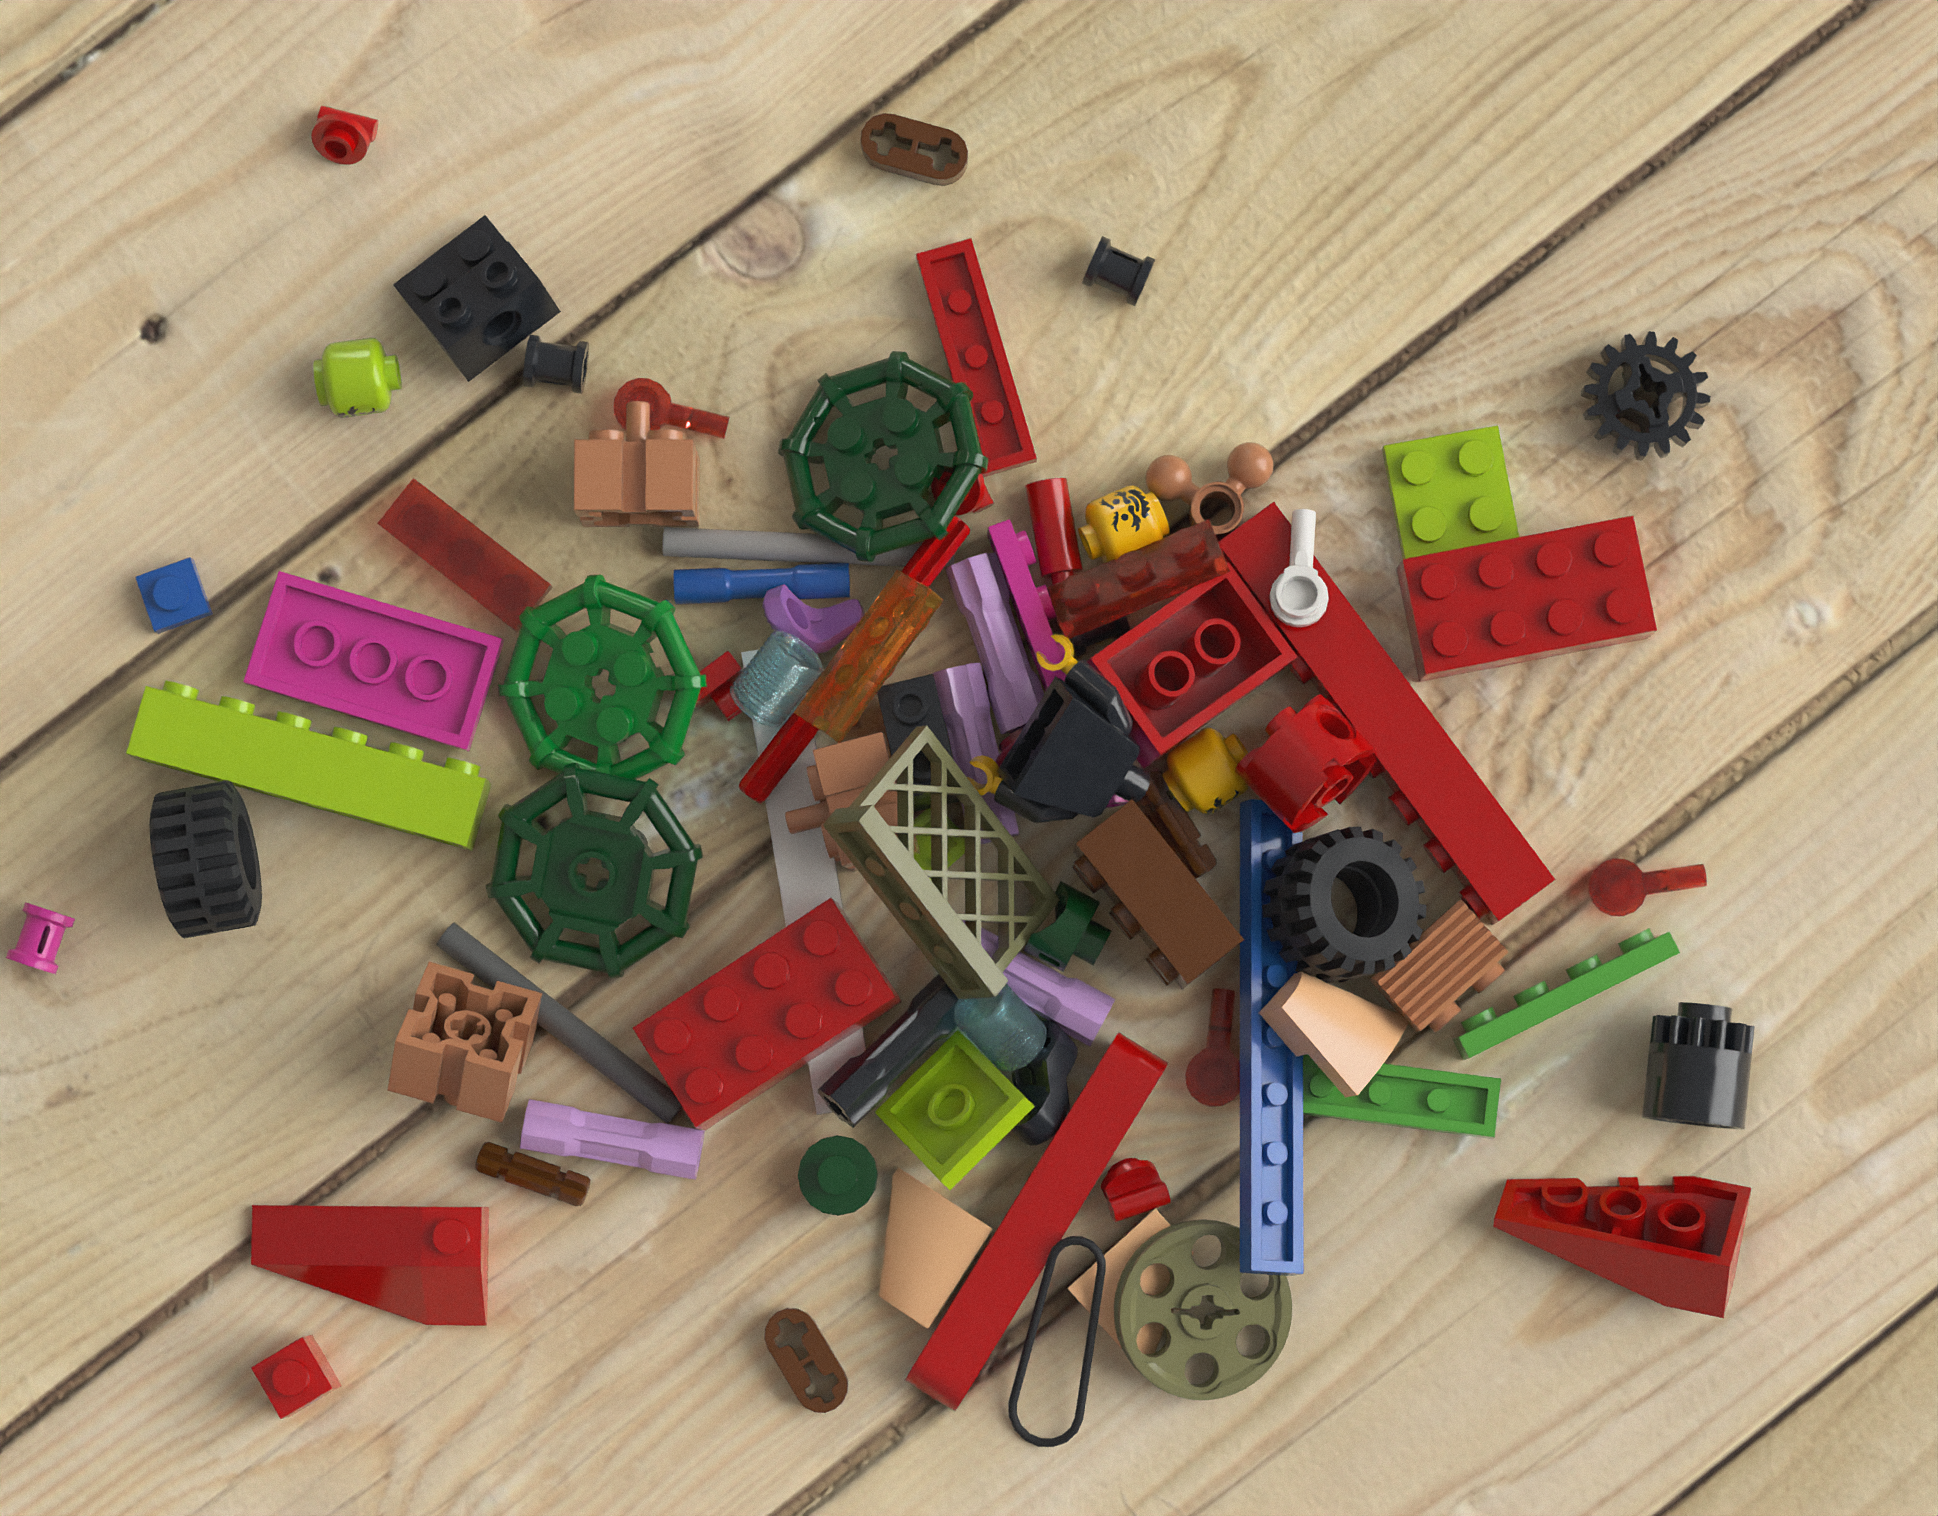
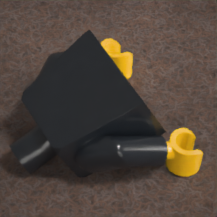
[967,634,1150,823]

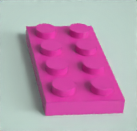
[243,571,504,752]

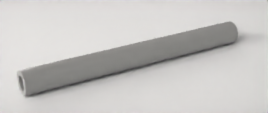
[663,527,955,569]

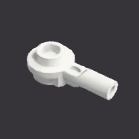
[1269,509,1329,627]

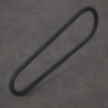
[1008,1236,1106,1447]

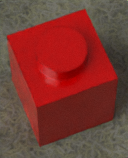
[251,1335,342,1419]

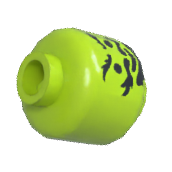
[313,338,402,418]

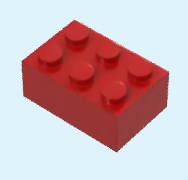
[1087,562,1297,769]

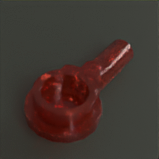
[614,378,730,439]
[1588,858,1707,917]
[1185,988,1240,1107]

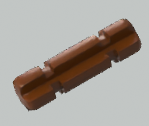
[1139,770,1217,879]
[475,1142,591,1206]

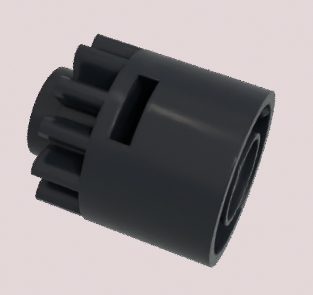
[1642,1002,1755,1130]

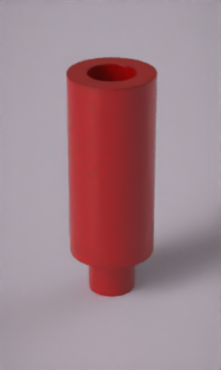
[1025,478,1083,597]

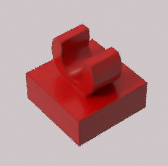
[695,651,747,722]

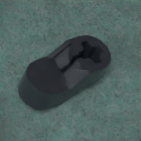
[1009,1020,1078,1146]

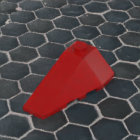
[1493,1176,1751,1318]
[251,1205,489,1326]

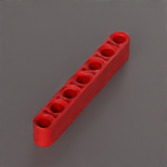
[904,1032,1168,1412]

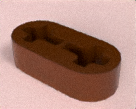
[861,113,968,186]
[764,1308,848,1413]

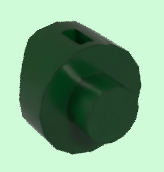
[1024,881,1112,972]
[798,1135,878,1216]

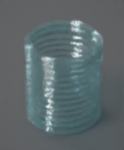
[730,631,823,727]
[954,984,1047,1071]

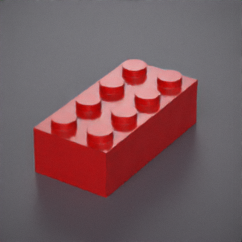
[1396,516,1657,682]
[632,898,902,1130]

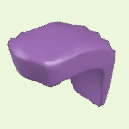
[762,584,865,654]

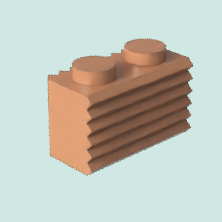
[1369,900,1508,1033]

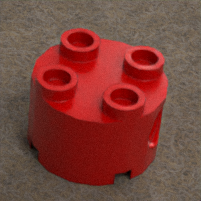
[1235,694,1377,833]

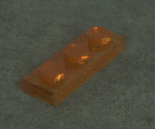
[794,570,944,743]

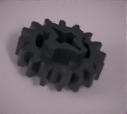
[1581,331,1711,460]

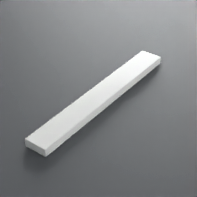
[741,644,866,1115]

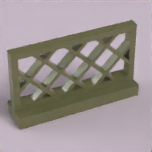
[823,725,1060,999]

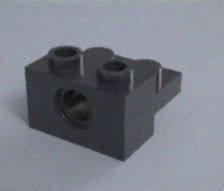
[393,215,561,382]

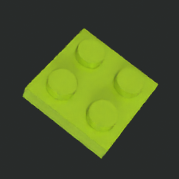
[1382,425,1519,559]
[875,1030,1035,1190]

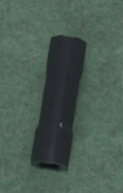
[818,974,980,1128]

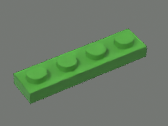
[1453,928,1680,1060]
[1303,1054,1501,1139]

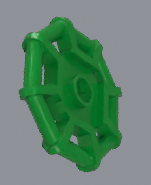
[498,574,707,780]

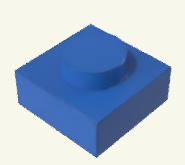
[135,557,213,634]

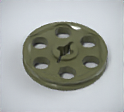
[1114,1219,1292,1400]

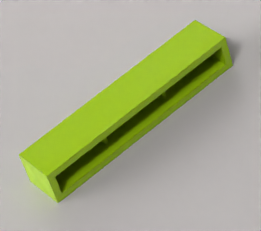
[126,680,492,851]

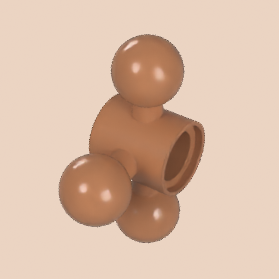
[1145,442,1273,582]

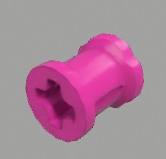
[6,902,75,975]

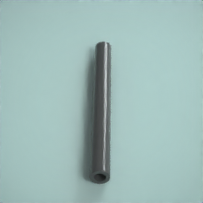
[436,922,682,1124]

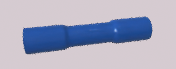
[673,563,850,605]

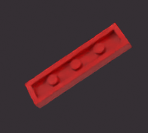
[916,238,1037,478]

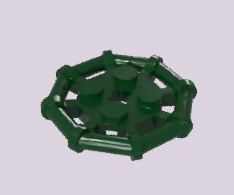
[778,351,989,562]
[485,763,703,979]

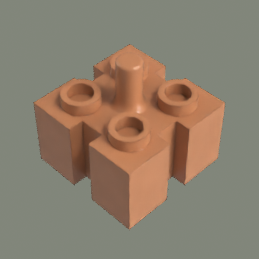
[574,401,700,527]
[785,732,920,872]
[387,962,542,1123]

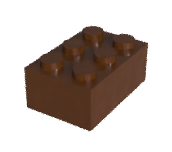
[1072,799,1244,990]

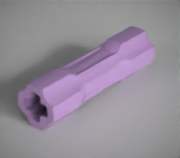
[945,552,1044,735]
[932,662,1019,844]
[964,922,1115,1046]
[520,1099,705,1180]

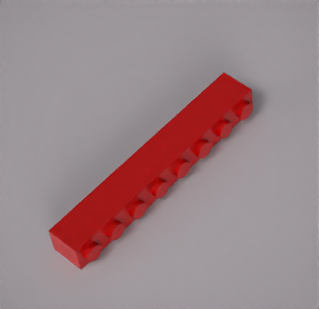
[1213,502,1556,925]

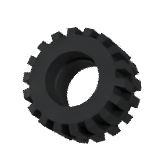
[149,780,262,939]
[1262,827,1427,983]

